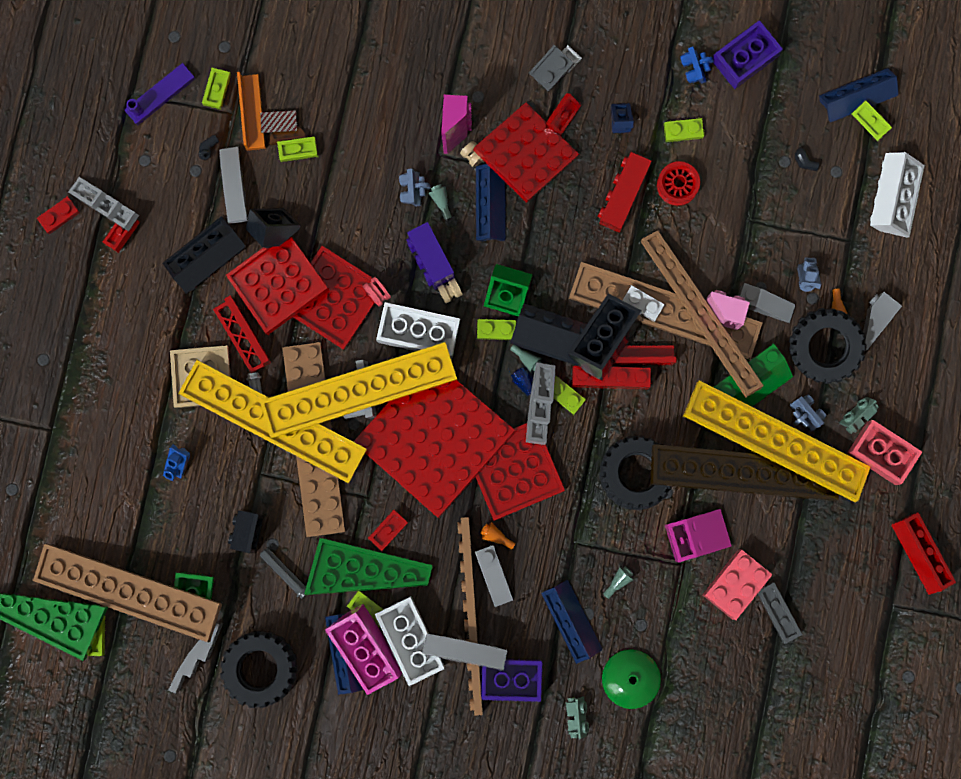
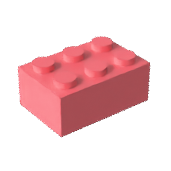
[847,420,922,485]
[702,550,773,620]

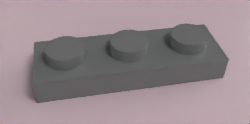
[757,582,802,644]

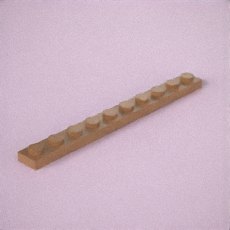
[641,231,763,397]
[457,517,483,715]

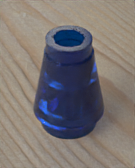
[510,367,533,396]

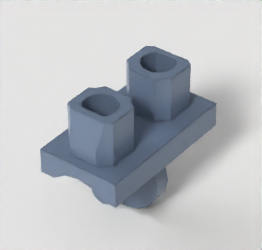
[399,169,430,206]
[797,257,821,292]
[789,395,826,432]

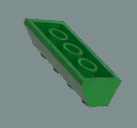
[714,344,793,407]

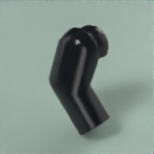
[198,134,219,160]
[795,148,819,171]

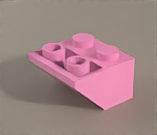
[706,290,750,330]

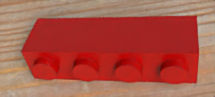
[598,152,652,233]
[572,366,651,390]
[891,512,956,595]

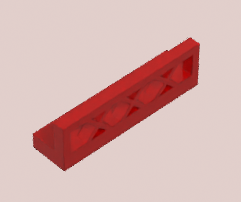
[213,295,272,373]
[612,345,676,366]

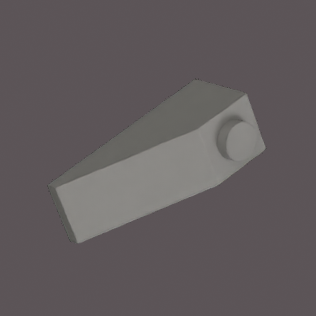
[738,283,795,323]
[863,292,902,352]
[475,546,513,607]

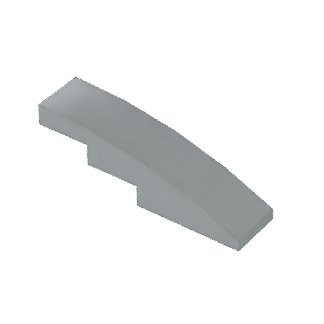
[219,147,248,224]
[69,177,139,231]
[526,363,555,445]
[168,622,223,693]
[422,634,507,670]

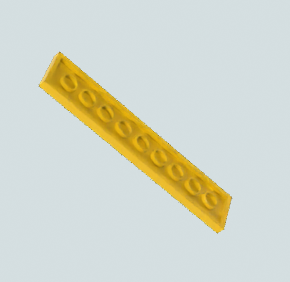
[260,342,457,438]
[178,360,367,483]
[683,380,870,502]

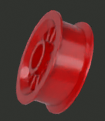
[657,161,700,206]

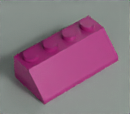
[442,95,472,154]
[325,604,402,695]

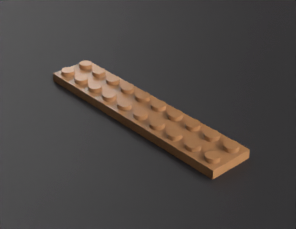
[569,262,762,359]
[282,342,346,537]
[33,544,222,642]

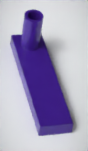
[125,63,195,126]

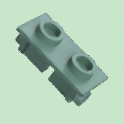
[839,397,879,434]
[566,697,589,739]

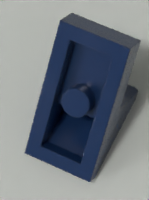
[611,104,634,133]

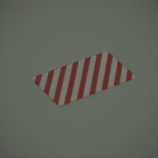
[260,111,297,133]

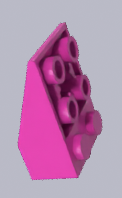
[665,509,732,562]

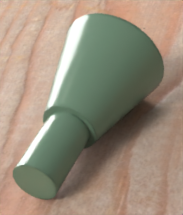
[429,184,452,220]
[510,345,543,373]
[603,566,634,599]

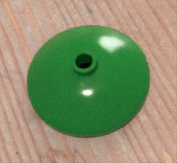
[602,649,661,709]

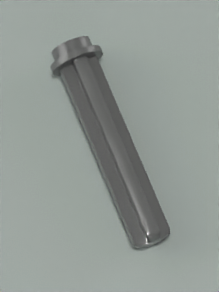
[260,548,306,599]

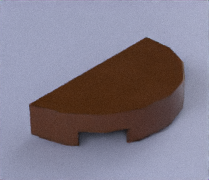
[270,126,307,146]

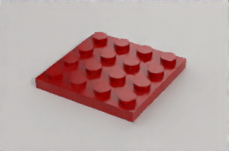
[473,103,579,203]
[226,236,329,335]
[293,246,386,350]
[476,423,565,521]

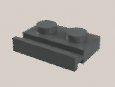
[529,45,574,92]

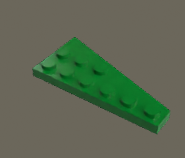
[304,538,433,595]
[0,593,108,661]

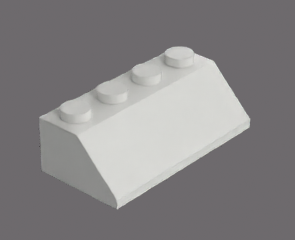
[870,152,925,237]
[376,302,460,359]
[375,596,445,686]

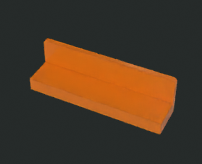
[237,72,266,151]

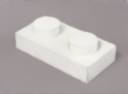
[622,285,665,322]

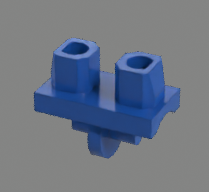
[680,47,714,84]
[163,444,190,481]

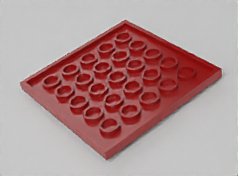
[354,380,516,518]

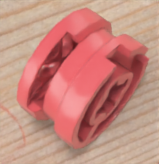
[363,277,391,307]

